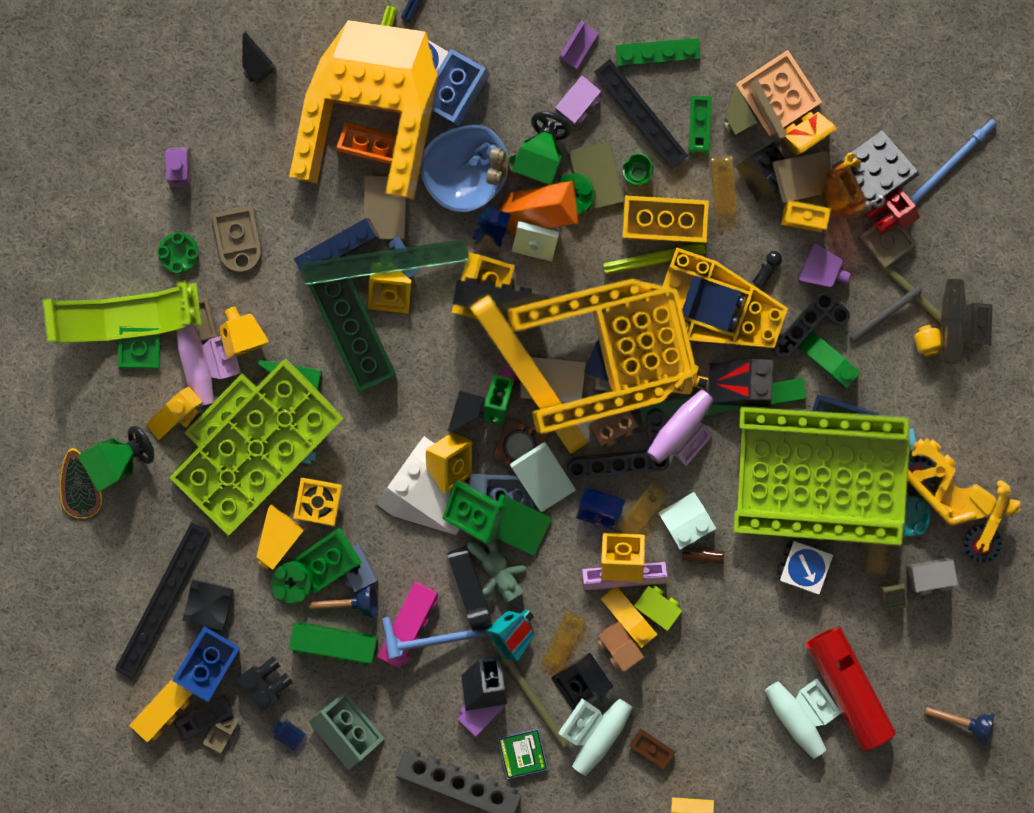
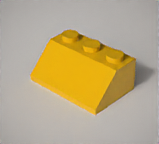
[452,252,515,321]

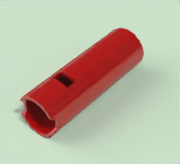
[805,626,896,752]

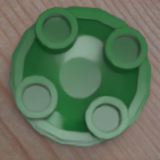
[157,232,199,273]

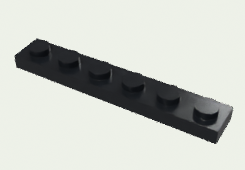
[594,59,689,169]

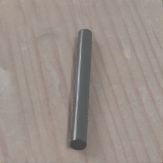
[850,286,922,342]

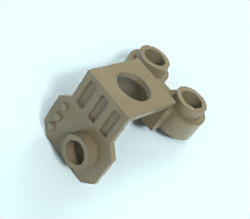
[486,147,516,186]

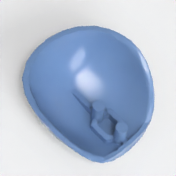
[420,125,510,212]

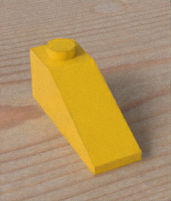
[146,386,202,440]
[600,588,657,648]

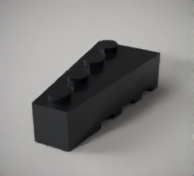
[452,277,549,315]

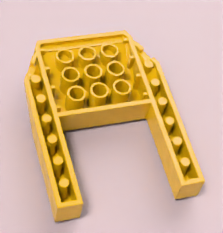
[289,21,438,200]
[507,279,696,433]

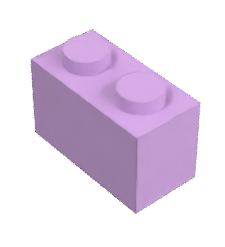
[555,76,601,125]

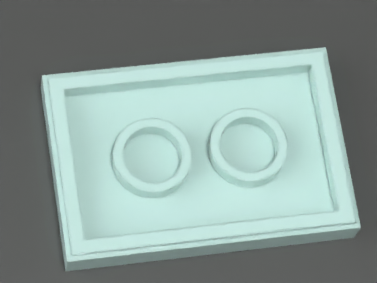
[510,442,576,512]

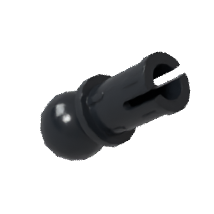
[752,251,782,289]

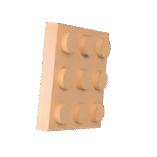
[735,50,822,137]

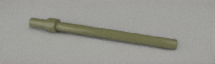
[877,264,974,349]
[492,644,569,748]

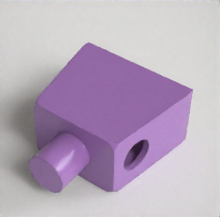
[166,148,191,188]
[798,243,851,288]

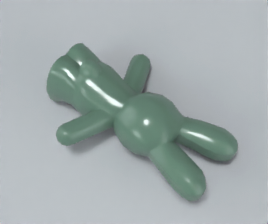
[467,537,526,604]

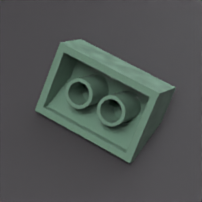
[308,691,385,770]

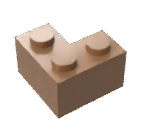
[598,621,644,672]

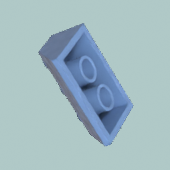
[431,49,490,127]

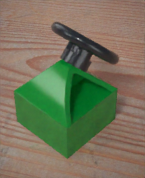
[512,111,571,185]
[78,426,155,492]

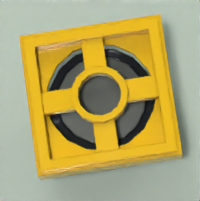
[293,477,342,526]

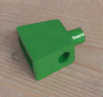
[484,375,514,425]

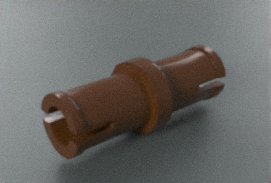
[682,547,725,564]

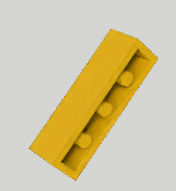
[129,680,193,743]

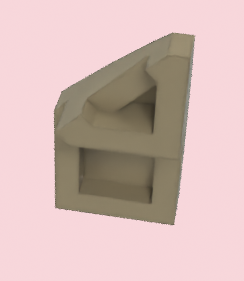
[203,718,240,754]

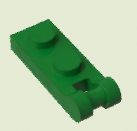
[688,96,712,155]

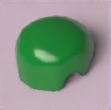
[623,153,654,186]

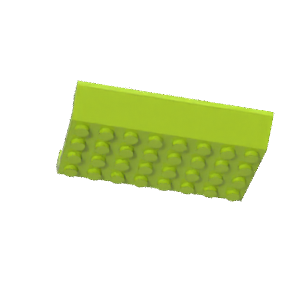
[734,407,910,545]

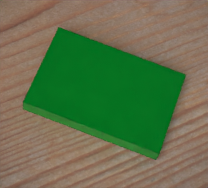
[442,481,505,544]
[494,494,552,555]
[294,528,362,594]

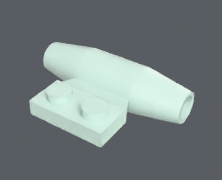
[765,679,841,759]
[559,698,633,776]

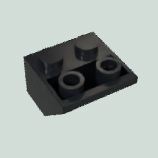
[735,142,785,201]
[461,656,507,711]

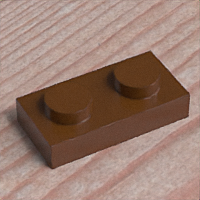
[629,728,675,769]

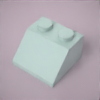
[658,492,716,549]

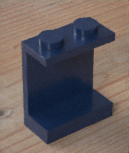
[682,276,745,332]

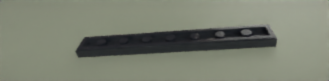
[115,522,210,679]

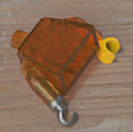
[822,153,885,218]

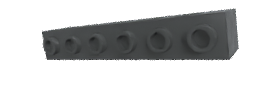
[395,748,521,813]

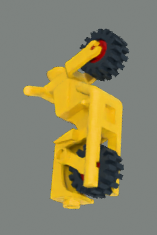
[907,438,1021,563]

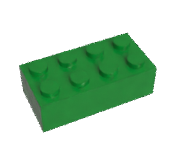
[289,621,378,666]

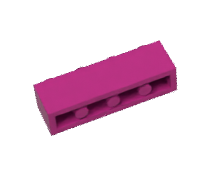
[377,581,439,668]

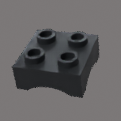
[182,579,234,631]

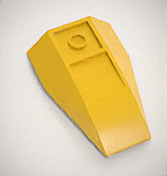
[662,247,788,348]

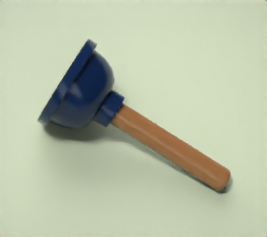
[309,585,378,618]
[925,707,995,746]

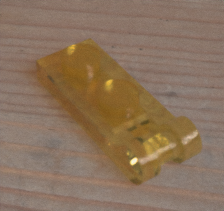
[711,155,737,215]
[616,482,669,534]
[541,610,585,671]

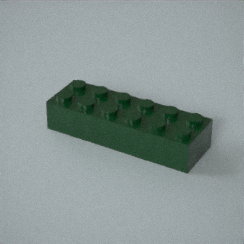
[306,261,397,393]

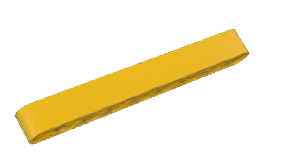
[471,296,588,455]

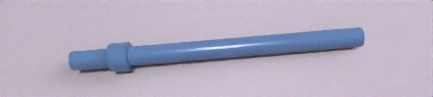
[910,119,997,205]

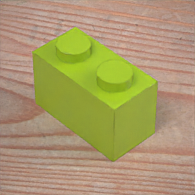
[633,585,682,631]

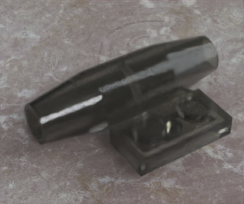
[940,279,993,364]

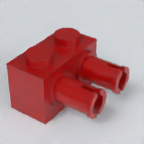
[863,189,920,235]

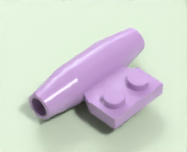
[176,326,241,407]
[647,390,714,466]

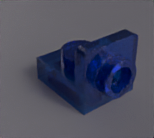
[273,719,306,751]

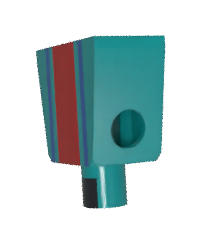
[486,609,534,661]

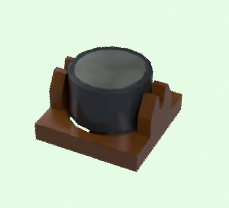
[493,419,547,465]

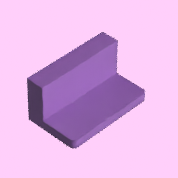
[559,20,599,69]

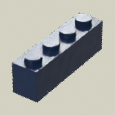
[294,218,380,277]

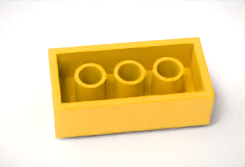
[622,196,709,244]

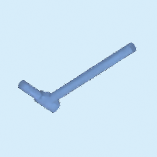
[382,617,489,660]

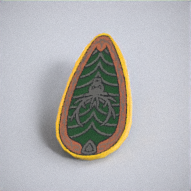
[60,448,102,519]

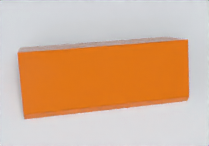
[336,122,426,166]
[496,181,578,235]

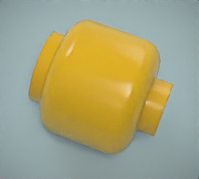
[914,325,944,357]

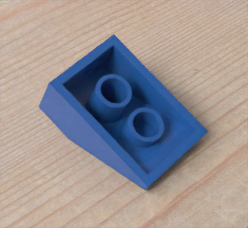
[172,626,240,702]

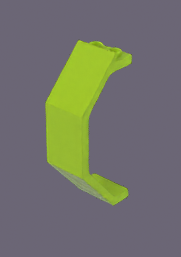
[43,282,202,344]

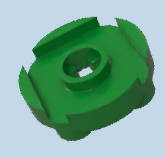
[557,173,596,214]
[271,561,313,603]

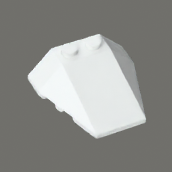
[376,437,468,535]

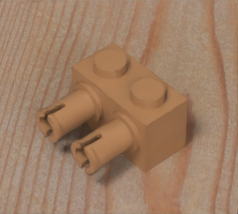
[589,410,638,448]

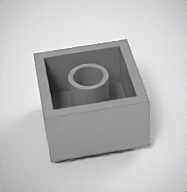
[907,558,958,595]

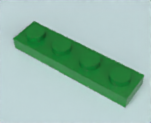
[616,38,701,67]

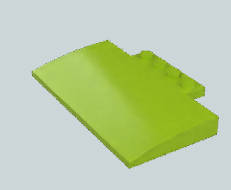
[169,359,344,536]

